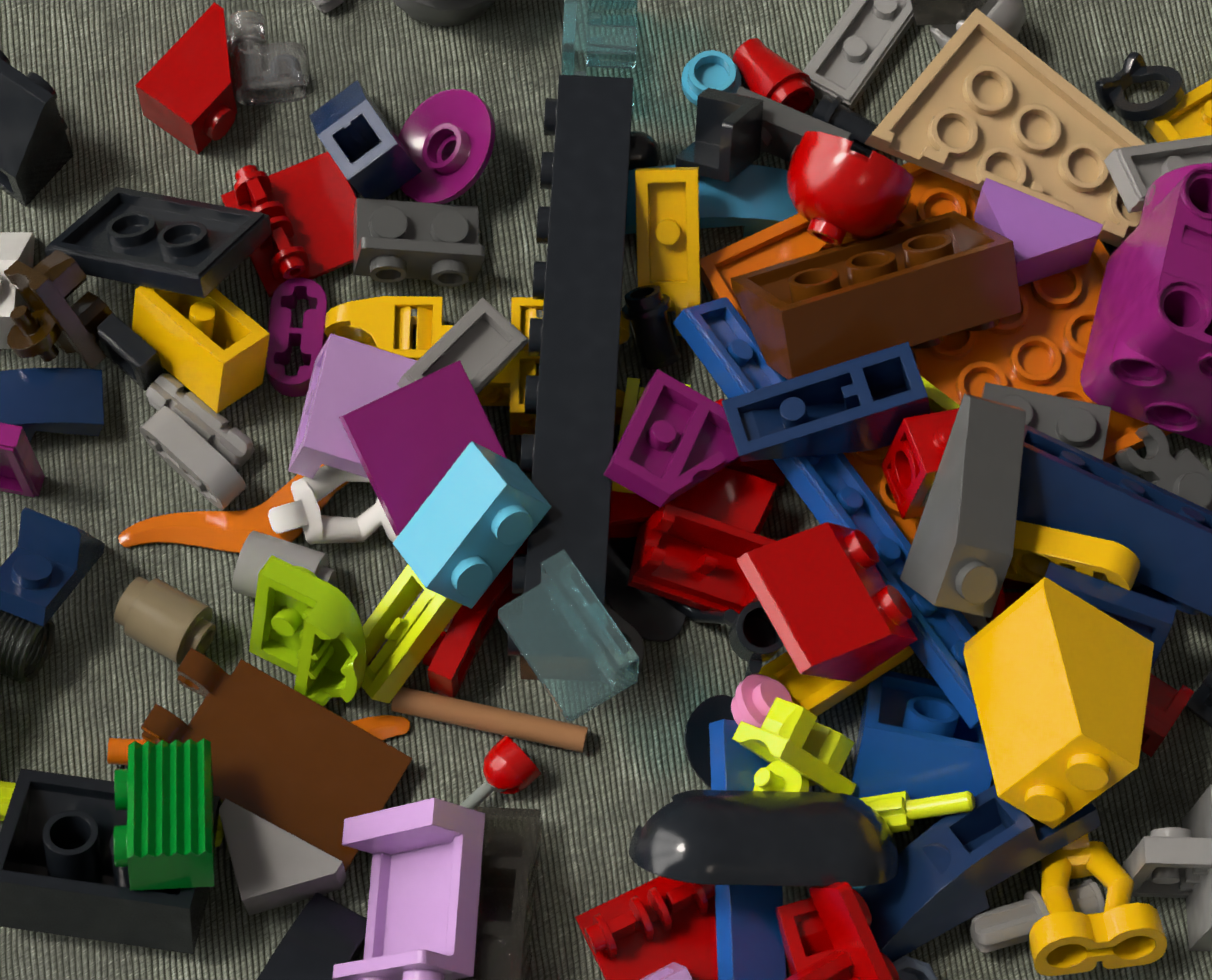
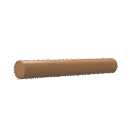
[391,687,589,753]

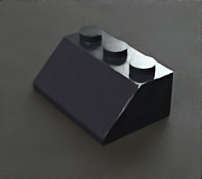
[0,768,220,954]

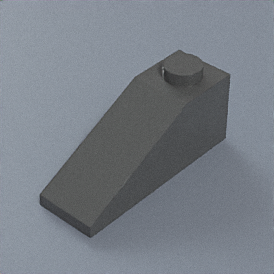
[900,393,1026,618]

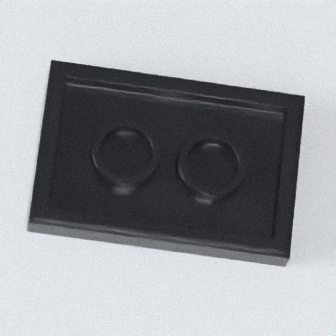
[44,187,273,298]

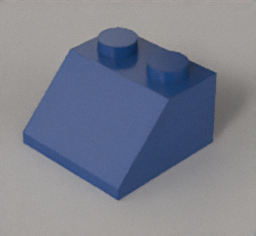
[851,671,993,820]

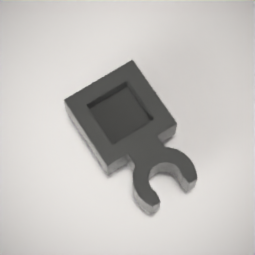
[1114,424,1212,511]

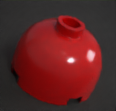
[787,131,915,246]

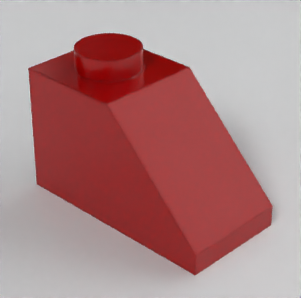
[135,2,237,155]

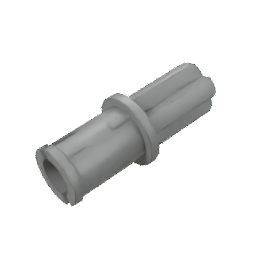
[969,879,1105,953]

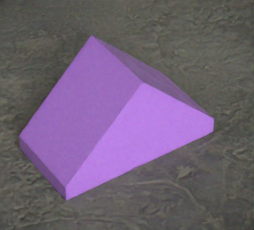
[973,178,1103,286]

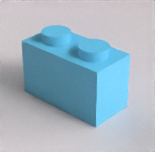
[393,441,552,609]

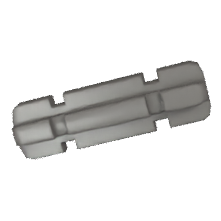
[146,373,255,470]

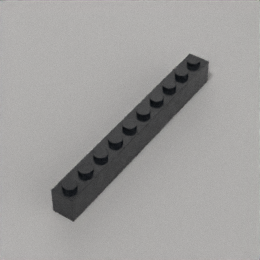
[508,75,633,683]

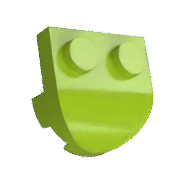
[249,555,366,706]

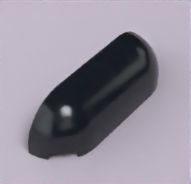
[629,790,899,887]

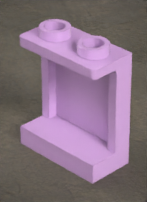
[288,333,417,479]
[332,798,485,980]

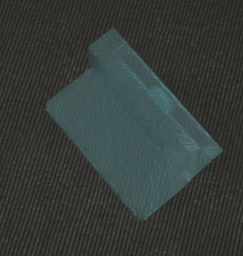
[498,549,639,721]

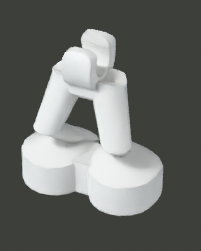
[268,465,398,545]

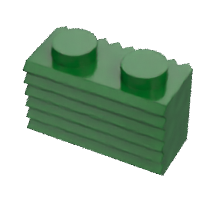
[113,738,215,891]

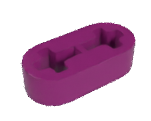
[265,277,329,397]

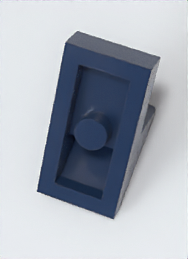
[0,507,105,627]

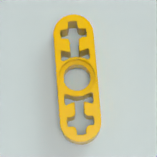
[1005,520,1140,590]

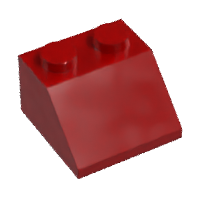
[736,522,918,682]

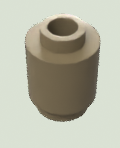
[114,577,216,665]

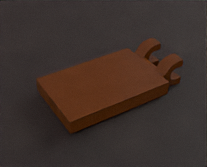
[141,648,413,872]

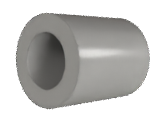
[232,531,336,598]

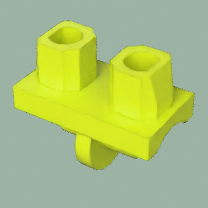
[732,697,856,795]

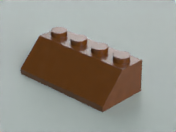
[731,211,1022,380]

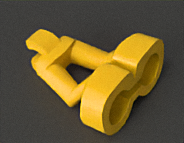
[1029,833,1167,976]

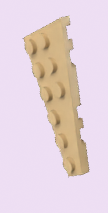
[864,8,1145,247]

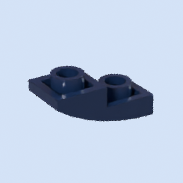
[0,368,104,442]

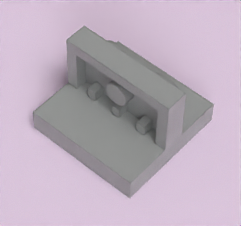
[1122,784,1212,951]

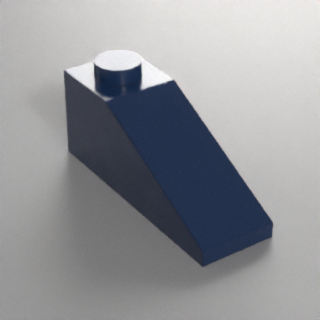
[722,342,931,462]

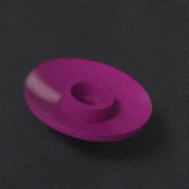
[398,89,495,204]

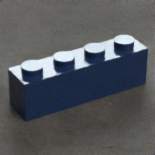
[1016,425,1212,617]

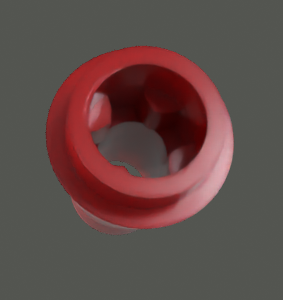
[732,38,815,113]

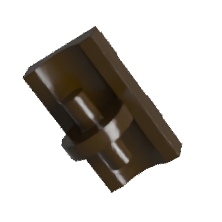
[4,249,113,369]

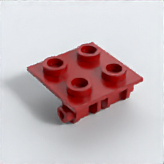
[220,151,357,297]
[575,876,718,980]

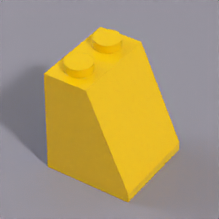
[963,577,1154,829]

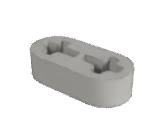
[140,406,246,510]

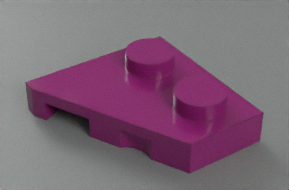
[604,369,739,508]

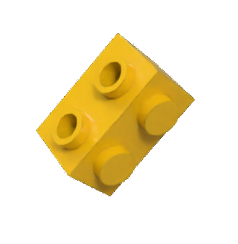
[132,286,270,413]

